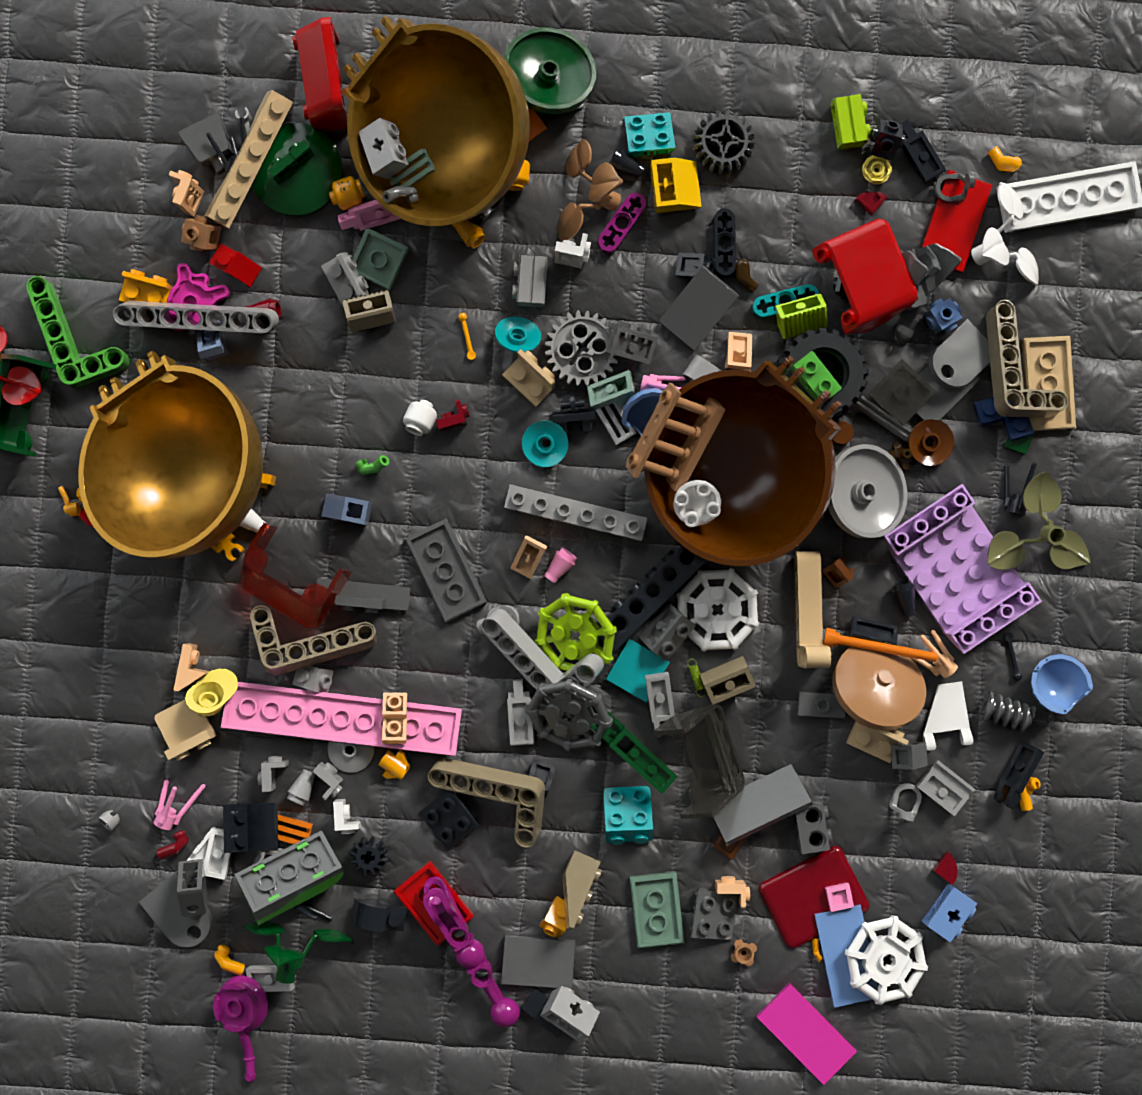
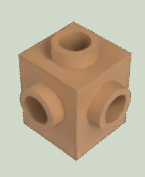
[181,215,222,251]

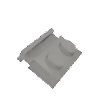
[916,759,975,816]

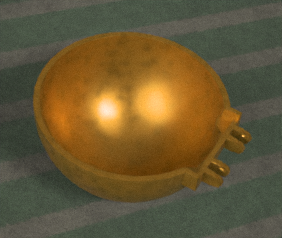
[342,16,530,226]
[78,351,263,559]

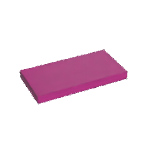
[756,982,857,1085]

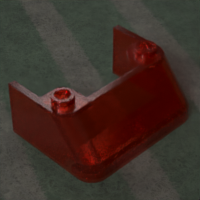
[240,522,352,628]

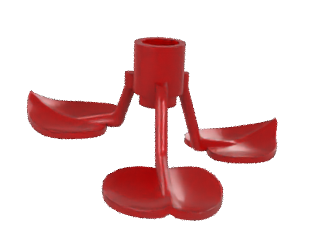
[0,326,41,406]

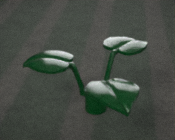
[243,921,354,984]

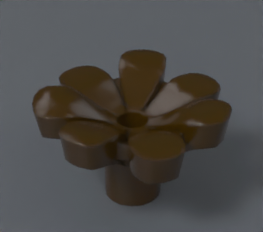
[888,441,917,471]

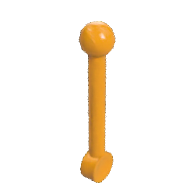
[458,313,476,360]

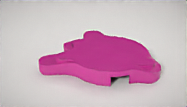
[167,263,230,332]

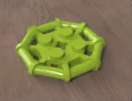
[535,593,617,672]

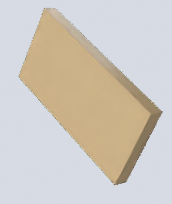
[1022,336,1076,431]

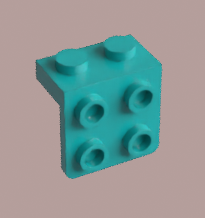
[604,786,653,845]

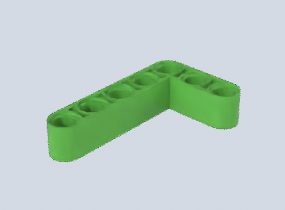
[26,276,130,388]

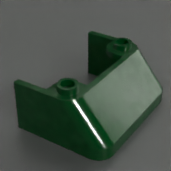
[0,354,56,457]

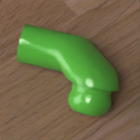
[355,455,389,475]

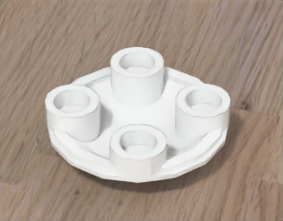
[673,480,721,527]

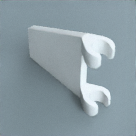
[923,681,973,751]

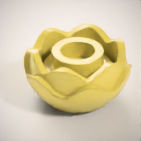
[862,155,892,184]

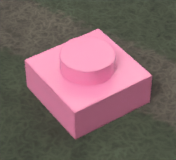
[825,883,854,912]

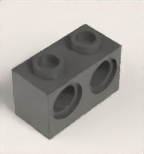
[793,800,833,854]

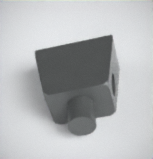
[178,112,233,175]
[177,859,207,920]

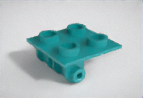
[624,112,676,158]

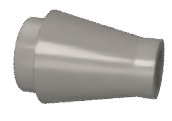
[287,769,316,806]

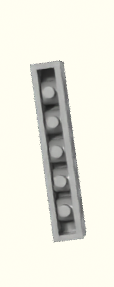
[504,484,647,542]

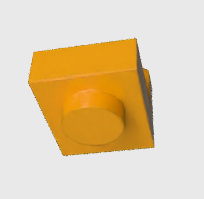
[539,896,566,938]

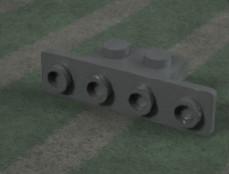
[315,578,411,613]

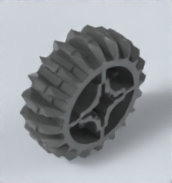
[692,110,755,174]

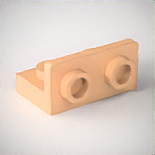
[169,170,204,217]

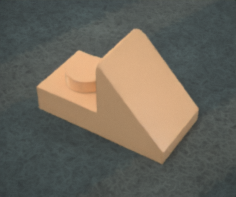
[725,332,752,371]
[174,643,210,691]

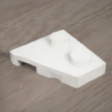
[187,827,232,880]

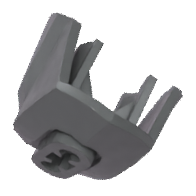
[900,243,962,310]

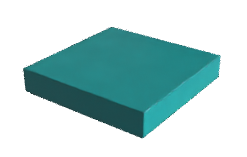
[606,639,670,703]

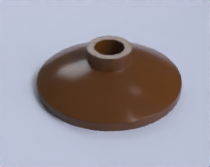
[908,419,954,466]

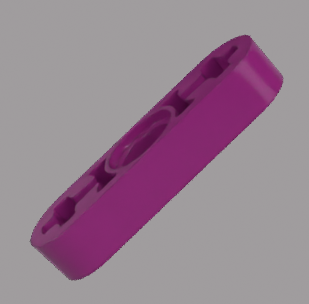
[598,193,646,254]

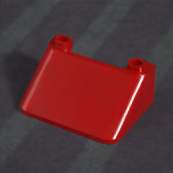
[811,219,918,334]

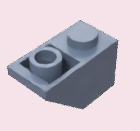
[322,494,372,526]

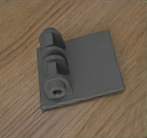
[690,887,739,940]

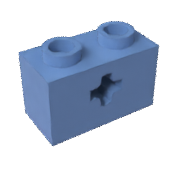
[922,883,977,942]

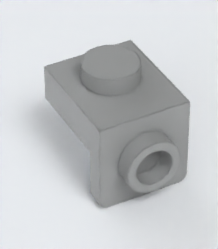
[292,665,333,693]
[258,756,289,792]
[313,762,343,800]

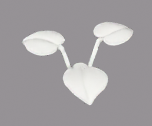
[971,182,1039,286]

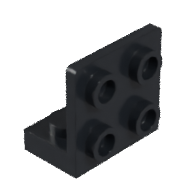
[223,802,278,853]

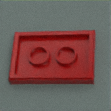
[393,860,474,946]

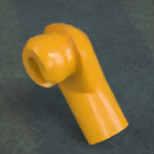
[987,146,1022,172]
[1019,777,1040,811]
[214,944,245,975]

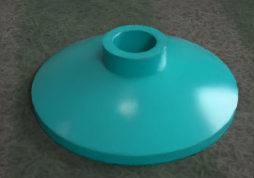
[495,316,541,353]
[522,420,568,467]

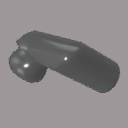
[382,186,419,204]

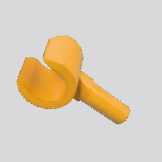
[58,486,81,517]

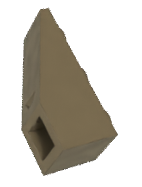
[562,850,602,931]

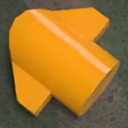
[378,750,410,779]

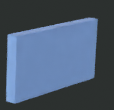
[814,905,878,1008]

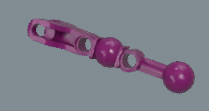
[423,876,520,1028]

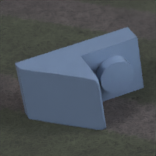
[197,320,229,360]

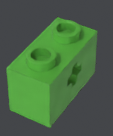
[789,351,842,401]

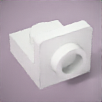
[333,799,361,834]

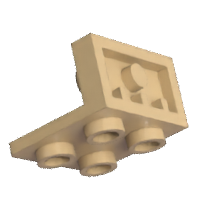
[502,349,555,407]
[846,721,909,763]

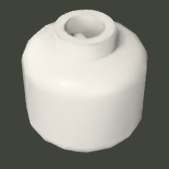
[403,400,437,436]

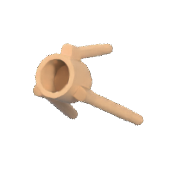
[912,630,958,679]

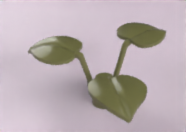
[987,472,1090,570]

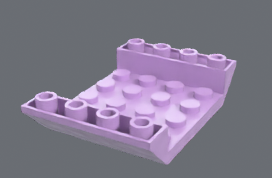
[884,484,1042,654]

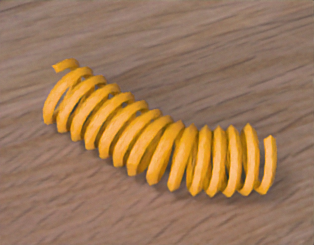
[812,939,823,963]

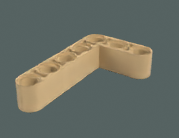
[794,551,831,668]

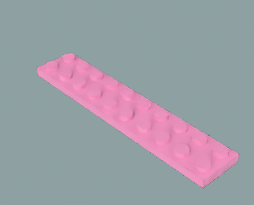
[221,682,462,756]

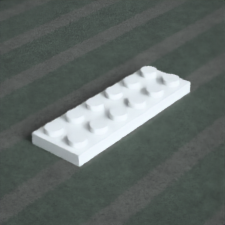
[996,161,1142,233]

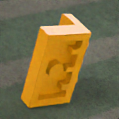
[119,269,173,303]

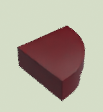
[854,192,888,215]
[932,851,958,885]

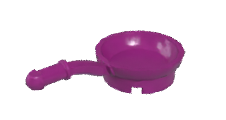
[213,975,268,1083]

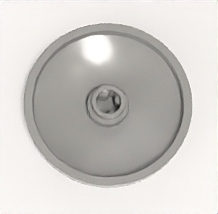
[828,444,907,539]

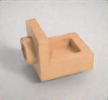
[715,876,750,908]

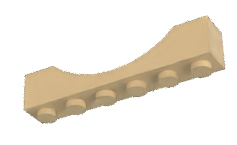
[204,90,293,228]

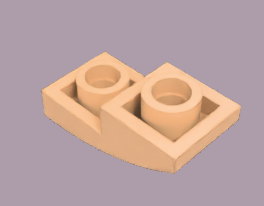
[382,693,407,744]

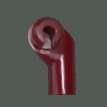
[157,830,189,860]

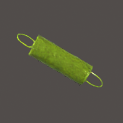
[688,659,706,697]

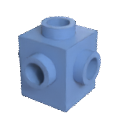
[924,298,962,334]

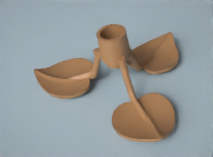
[558,139,623,242]

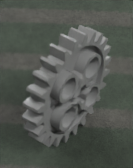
[545,310,618,387]

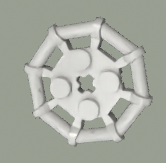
[676,568,760,652]
[845,915,928,1005]

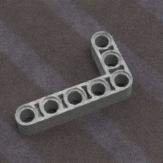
[481,609,604,703]

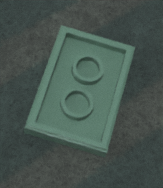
[630,871,684,948]

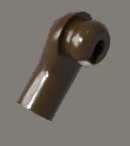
[735,258,759,293]

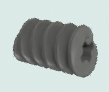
[981,691,1036,733]

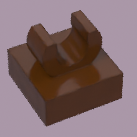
[822,558,854,589]

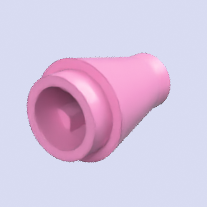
[545,547,577,583]

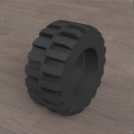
[777,328,869,419]

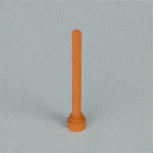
[823,628,938,662]

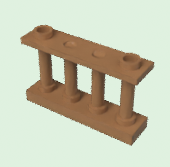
[625,382,726,491]

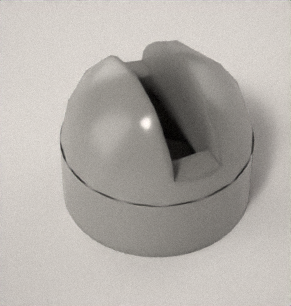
[98,810,120,831]

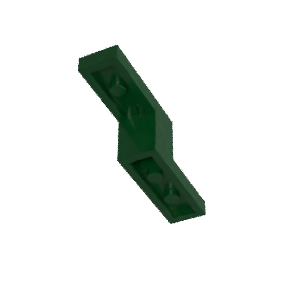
[590,706,678,794]

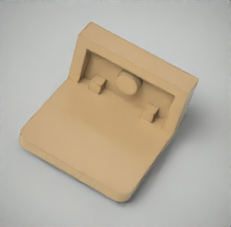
[155,700,217,761]

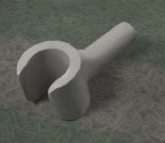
[235,107,252,135]

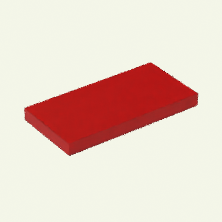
[921,170,992,273]

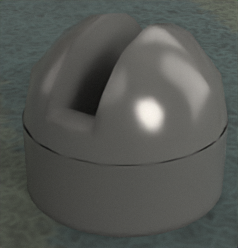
[894,323,914,343]

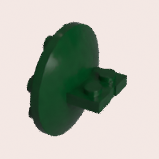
[252,123,343,217]

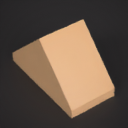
[510,535,547,579]

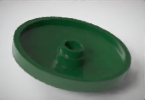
[504,27,596,114]

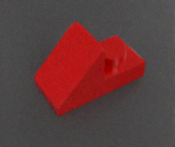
[209,243,262,288]

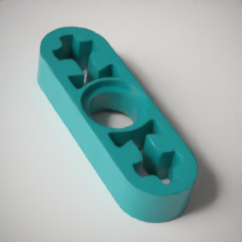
[752,284,819,319]

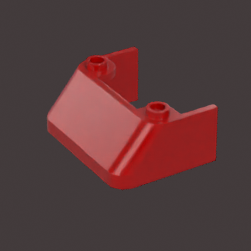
[292,17,348,133]

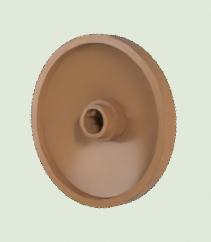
[832,647,926,731]

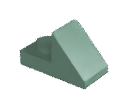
[587,370,635,410]

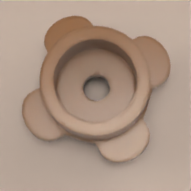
[731,939,757,966]

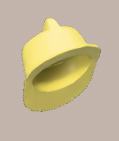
[185,669,238,716]

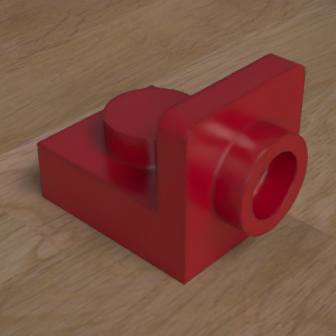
[436,399,470,432]

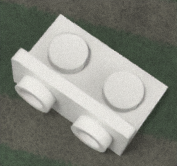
[555,233,591,269]

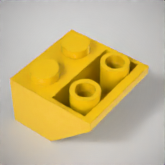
[650,158,702,213]

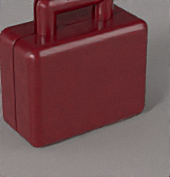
[759,846,870,949]

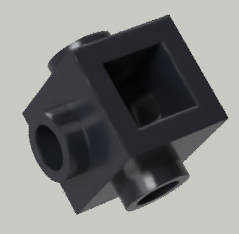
[869,119,905,161]

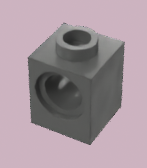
[891,742,928,770]

